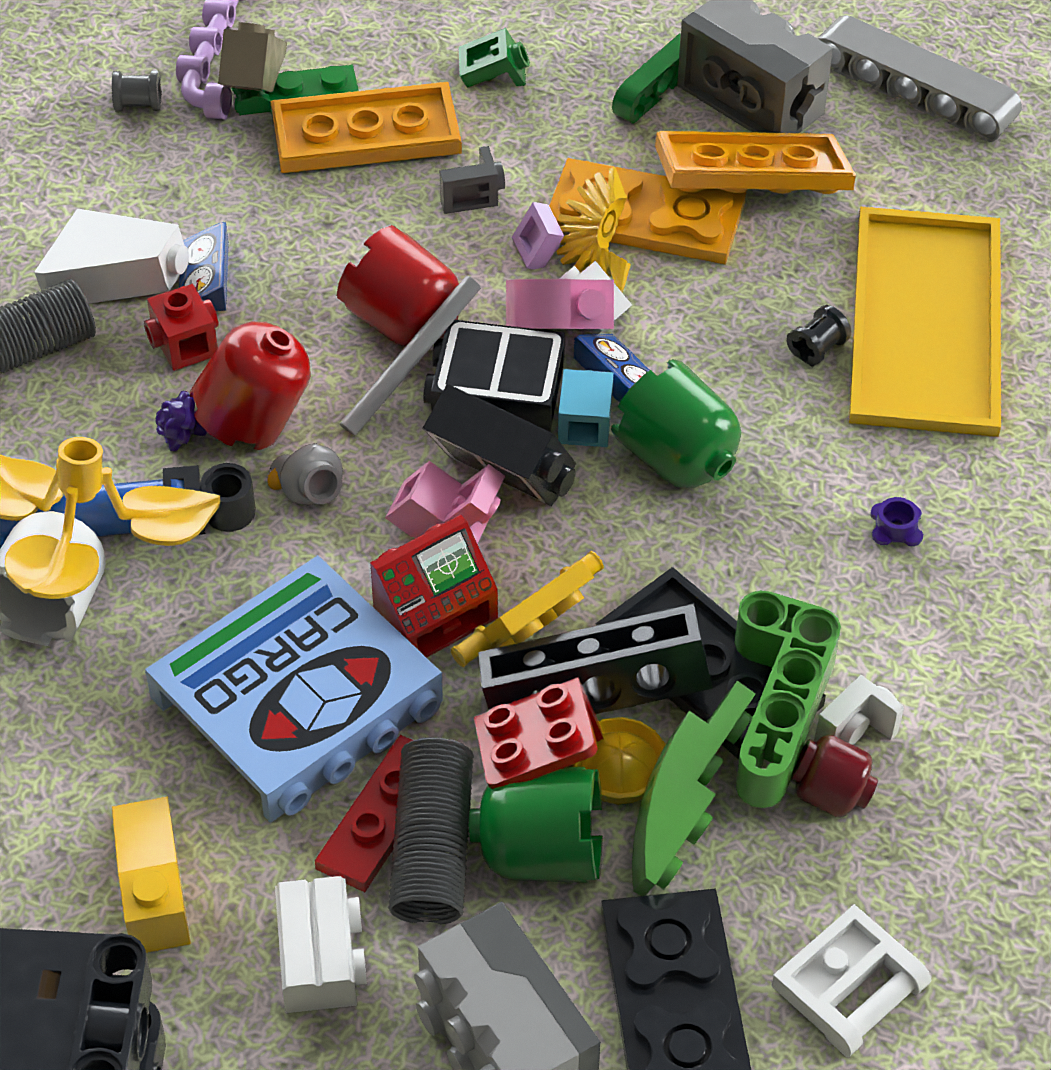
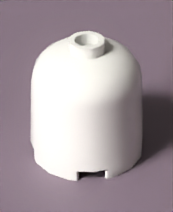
[0,511,106,646]

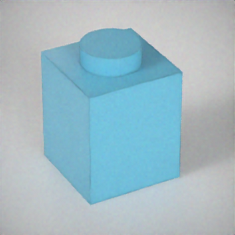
[558,369,614,447]

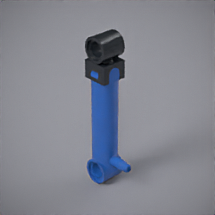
[0,463,256,548]

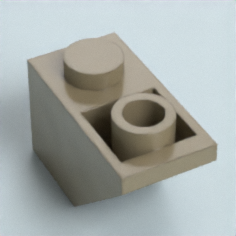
[218,22,287,92]

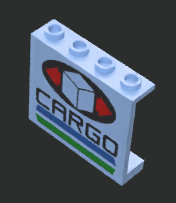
[145,555,443,823]

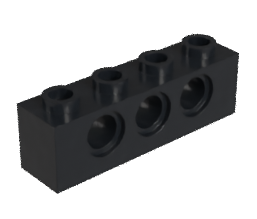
[478,604,713,715]

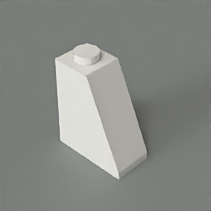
[34,209,189,304]

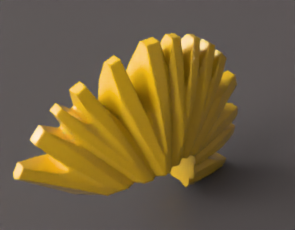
[556,167,631,293]

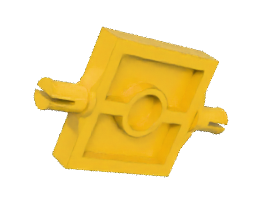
[450,551,604,667]

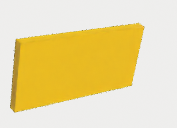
[849,206,1001,437]

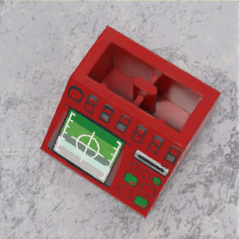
[370,515,498,658]

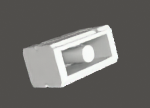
[275,876,367,1013]

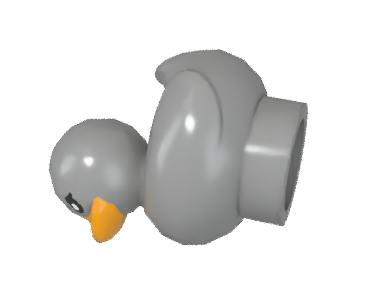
[267,443,343,506]

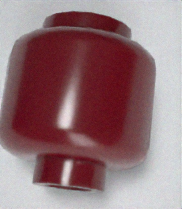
[791,734,878,818]

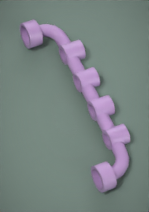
[176,0,239,120]

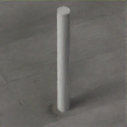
[340,275,481,436]

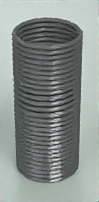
[0,279,96,373]
[388,738,474,925]

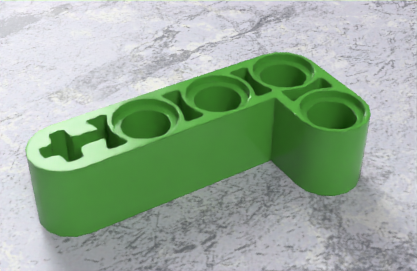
[735,590,841,808]

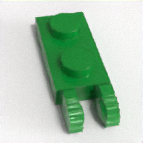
[231,64,359,116]

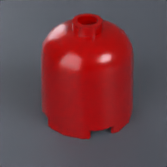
[336,225,459,347]
[190,321,311,450]

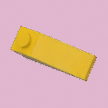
[112,796,191,953]

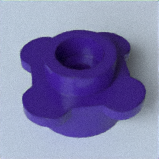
[870,497,924,546]

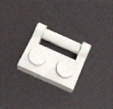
[772,904,931,1057]

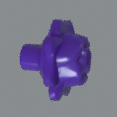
[155,390,207,452]

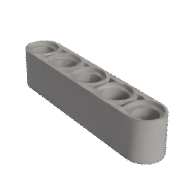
[817,15,1022,142]

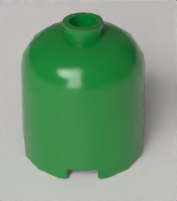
[611,359,742,488]
[469,767,603,883]

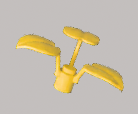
[0,437,220,599]

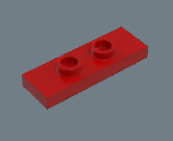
[315,734,413,893]

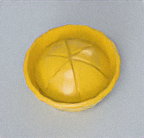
[573,717,666,805]

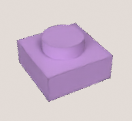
[512,202,564,270]

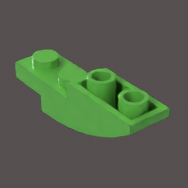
[632,681,755,896]

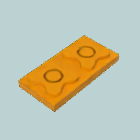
[271,82,462,173]
[655,131,856,194]
[549,158,746,265]

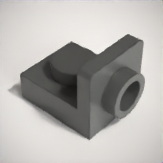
[439,146,505,214]

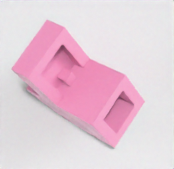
[506,279,614,329]
[385,461,505,544]

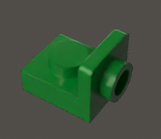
[458,27,530,88]

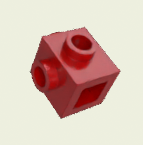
[144,283,219,371]

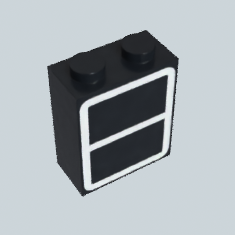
[423,320,565,432]
[422,383,576,506]

